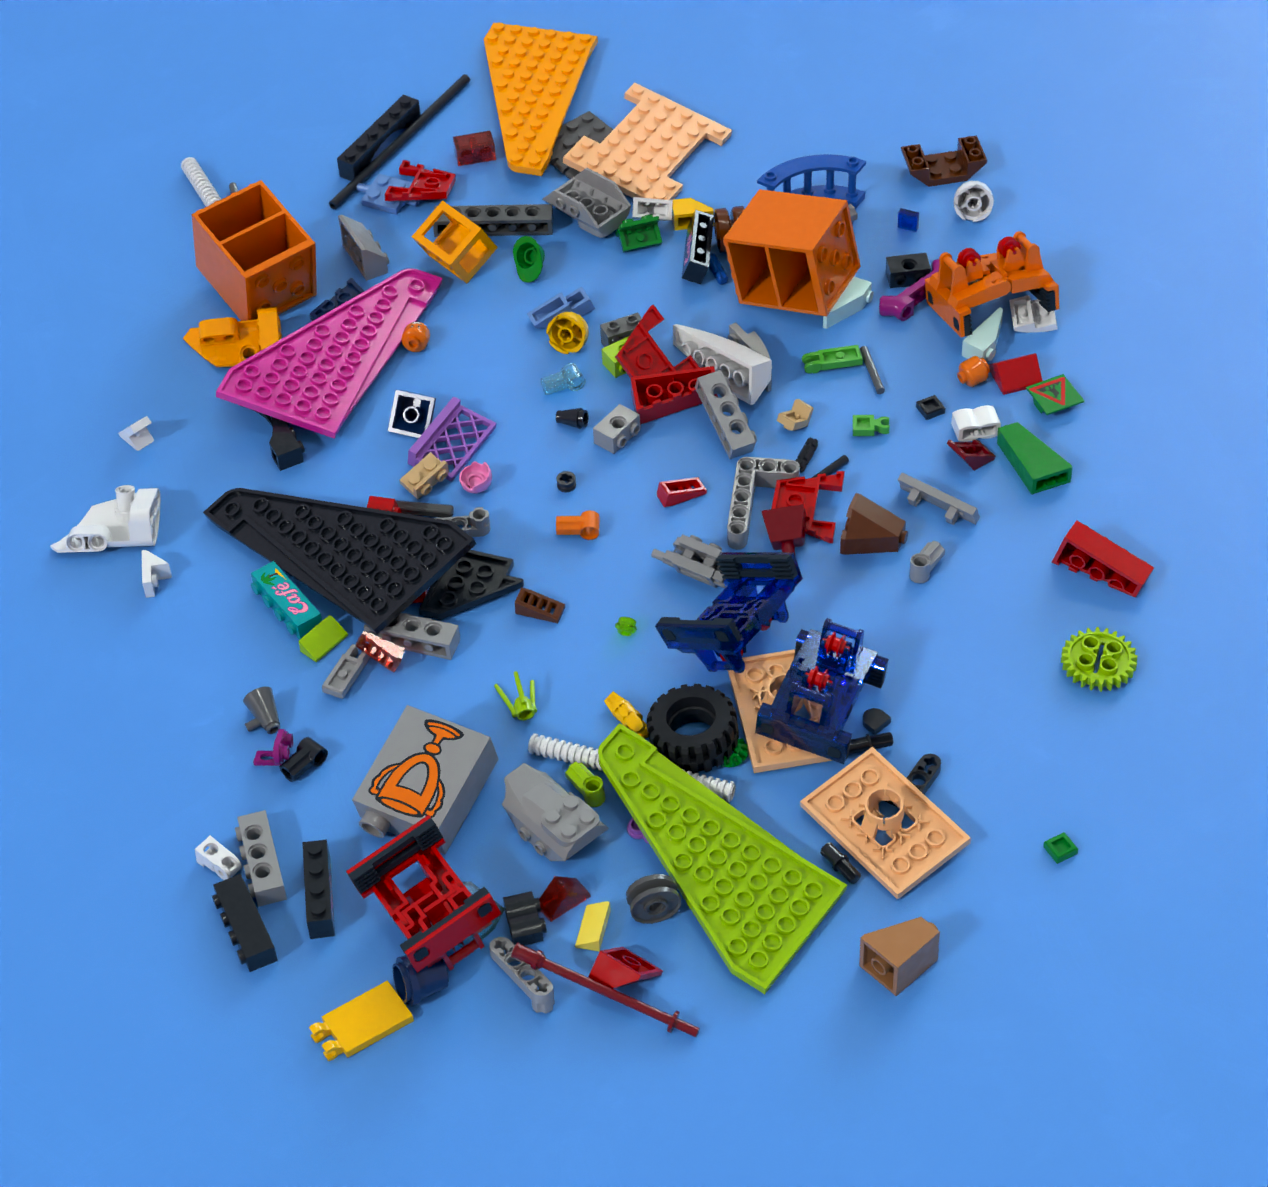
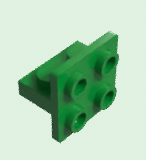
[616,214,662,253]

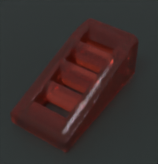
[355,630,405,672]

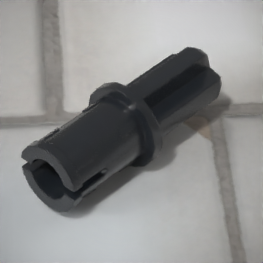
[849,732,894,755]
[820,842,861,884]

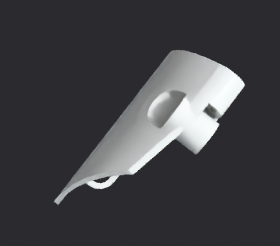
[50,485,161,553]

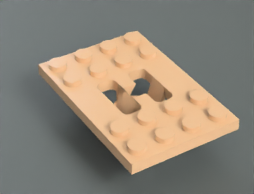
[726,649,842,773]
[800,747,971,899]

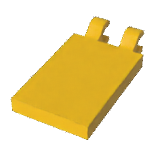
[309,980,414,1061]

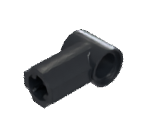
[279,737,328,782]

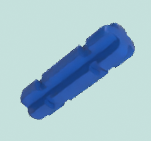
[709,253,728,285]

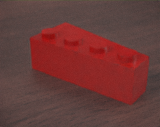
[630,366,718,425]
[1051,520,1154,597]

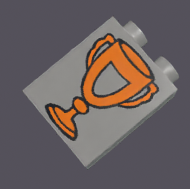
[352,705,499,854]

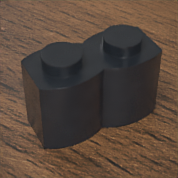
[503,891,547,945]

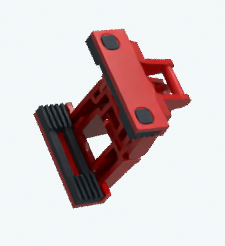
[346,815,501,972]

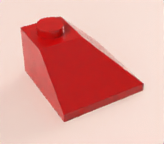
[588,947,663,989]

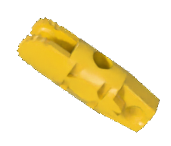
[604,691,649,739]

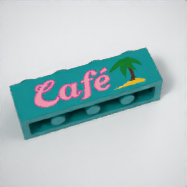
[251,561,322,640]

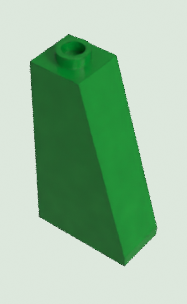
[997,422,1073,495]

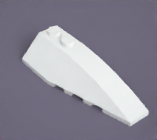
[673,324,772,405]

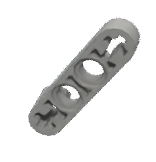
[435,507,491,537]
[489,937,555,1014]

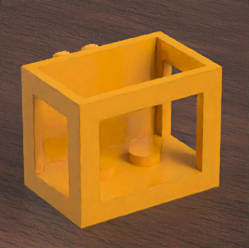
[412,200,498,284]

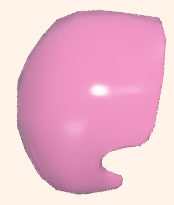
[459,461,492,494]

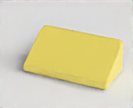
[575,901,611,952]

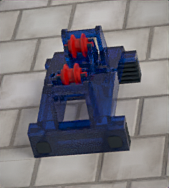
[755,618,889,764]

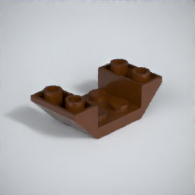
[901,136,987,187]

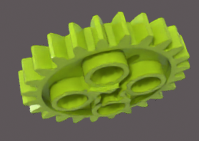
[1061,627,1138,692]

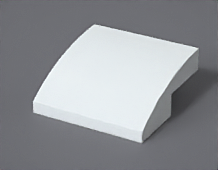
[1009,295,1058,333]

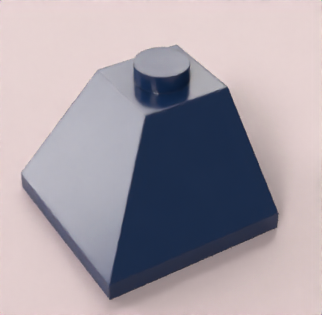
[388,390,436,438]

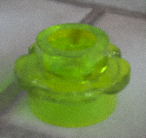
[615,617,637,636]

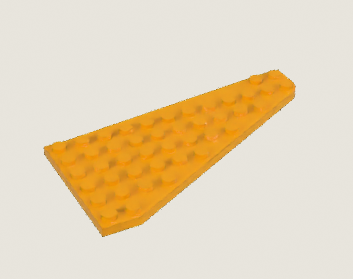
[484,23,598,176]

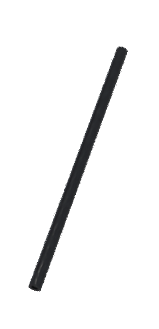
[329,74,470,210]

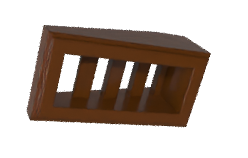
[515,588,565,623]

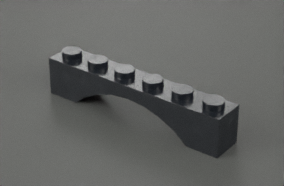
[337,95,421,181]
[242,406,305,471]

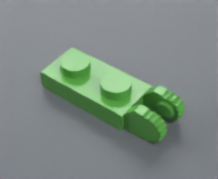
[802,345,863,374]

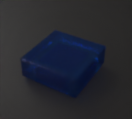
[898,208,919,232]

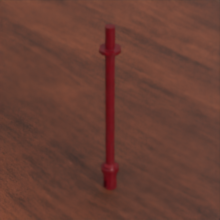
[511,942,700,1037]

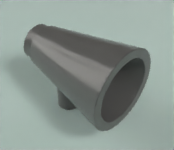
[243,687,280,734]

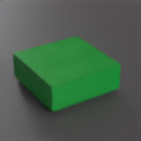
[1043,832,1078,864]

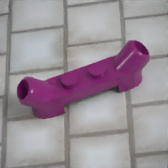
[879,259,939,321]

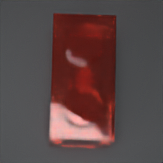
[453,131,496,166]

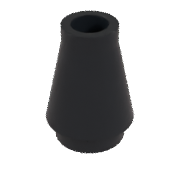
[556,408,589,429]

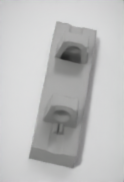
[897,473,980,525]

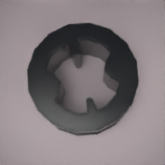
[556,471,576,493]

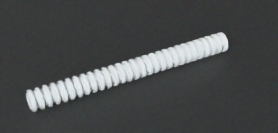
[181,157,221,207]
[528,733,736,803]

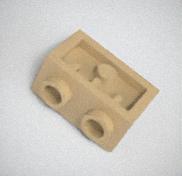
[399,452,449,499]

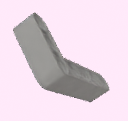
[727,457,800,550]

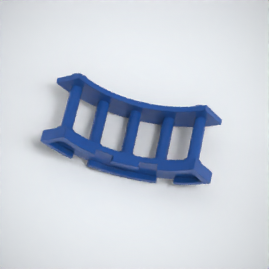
[757,154,866,209]

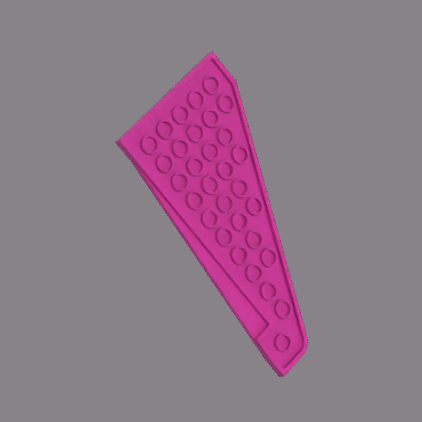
[216,268,442,439]

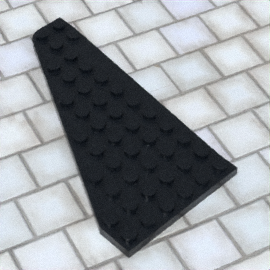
[203,488,476,635]

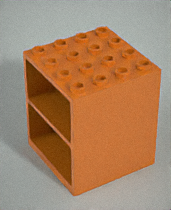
[192,180,317,321]
[723,189,861,316]

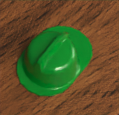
[513,236,545,283]

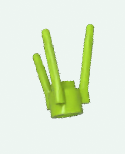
[494,671,537,721]

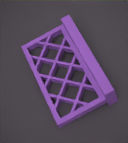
[408,396,497,482]

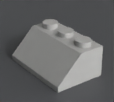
[338,215,389,281]

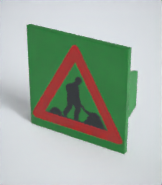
[1026,374,1084,415]

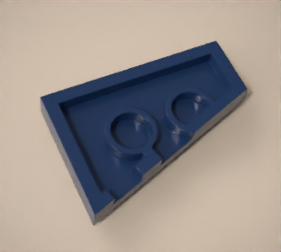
[310,278,364,321]

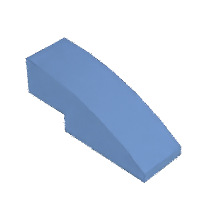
[527,287,595,329]

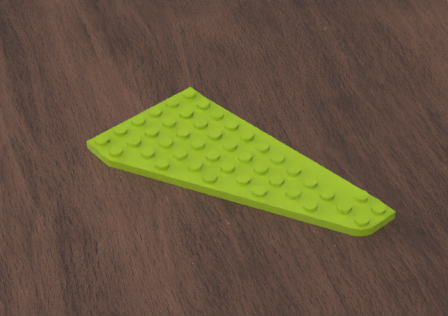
[598,723,847,994]

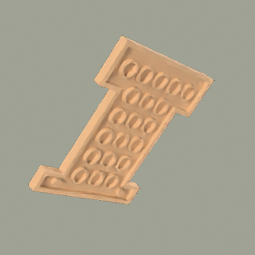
[563,83,732,200]

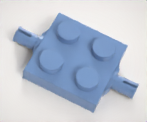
[357,174,419,215]

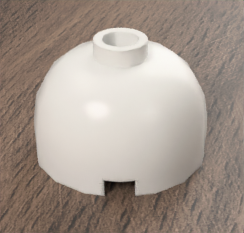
[954,181,994,222]

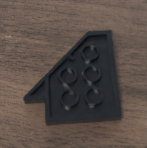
[419,550,524,620]

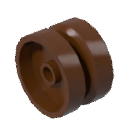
[714,206,744,253]

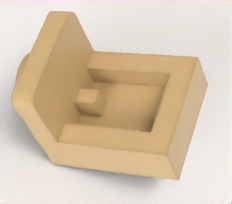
[777,399,813,431]

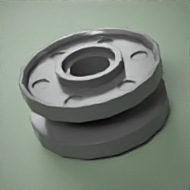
[626,874,681,924]

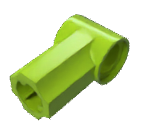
[565,762,605,807]

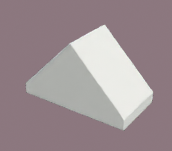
[632,197,673,221]

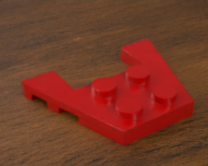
[385,160,456,201]
[615,304,700,377]
[771,471,845,543]

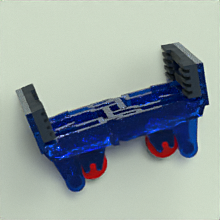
[655,552,803,673]

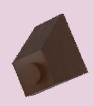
[840,493,908,555]

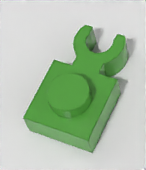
[852,415,890,436]

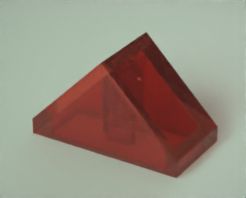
[539,876,591,922]

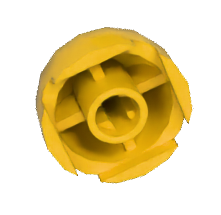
[546,312,589,354]

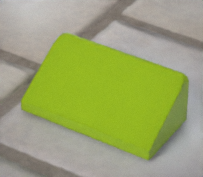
[298,615,348,662]

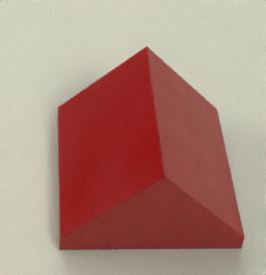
[988,353,1042,395]

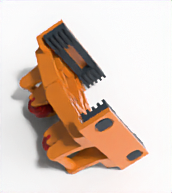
[925,231,1059,338]

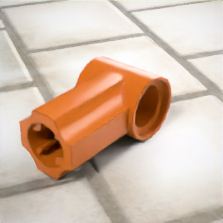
[556,510,600,540]

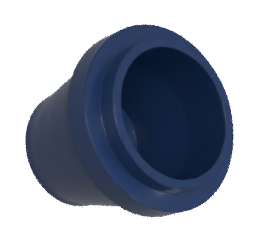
[393,955,449,1007]

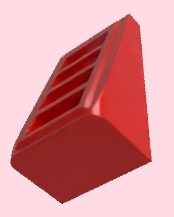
[657,477,707,507]

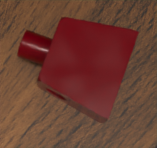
[762,504,806,558]

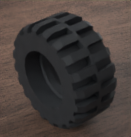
[647,684,739,774]

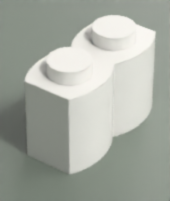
[951,405,1001,442]

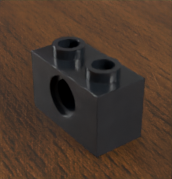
[886,253,931,288]

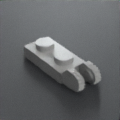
[322,644,371,699]

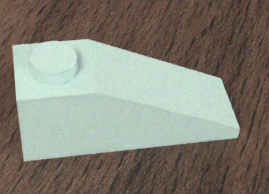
[823,277,873,329]
[962,307,1003,362]

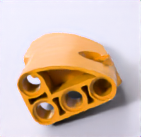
[183,307,282,367]

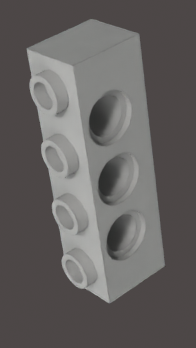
[695,370,757,459]
[364,613,460,660]
[235,810,287,907]

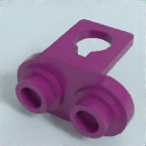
[253,729,293,766]

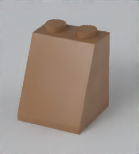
[859,917,940,996]

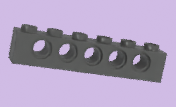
[433,204,554,237]

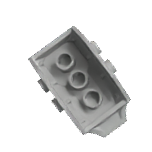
[543,168,631,238]
[502,763,609,861]

